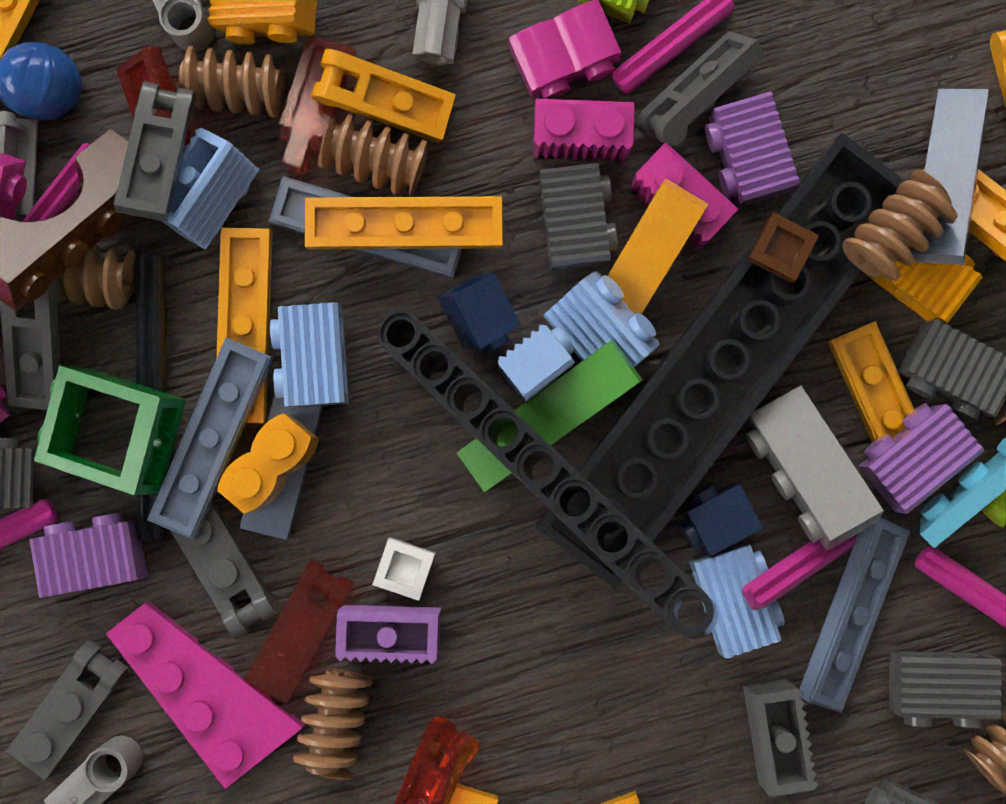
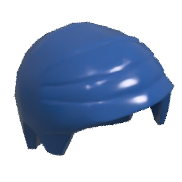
[0,42,82,121]

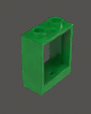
[34,365,186,495]

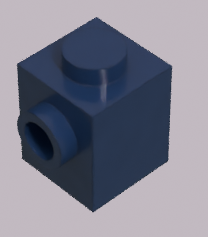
[437,273,521,352]
[680,483,763,556]

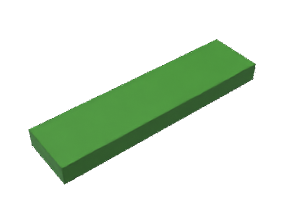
[457,339,643,492]

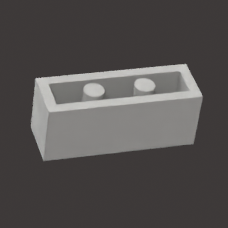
[745,386,884,551]

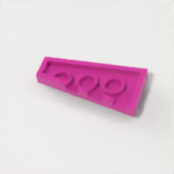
[106,601,305,789]

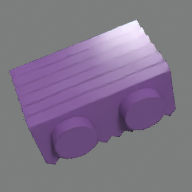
[705,91,800,208]
[858,403,984,514]
[29,512,148,598]
[335,605,441,664]

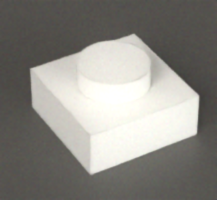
[372,537,436,601]

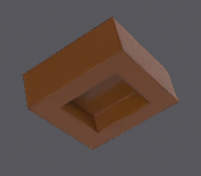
[747,212,819,283]

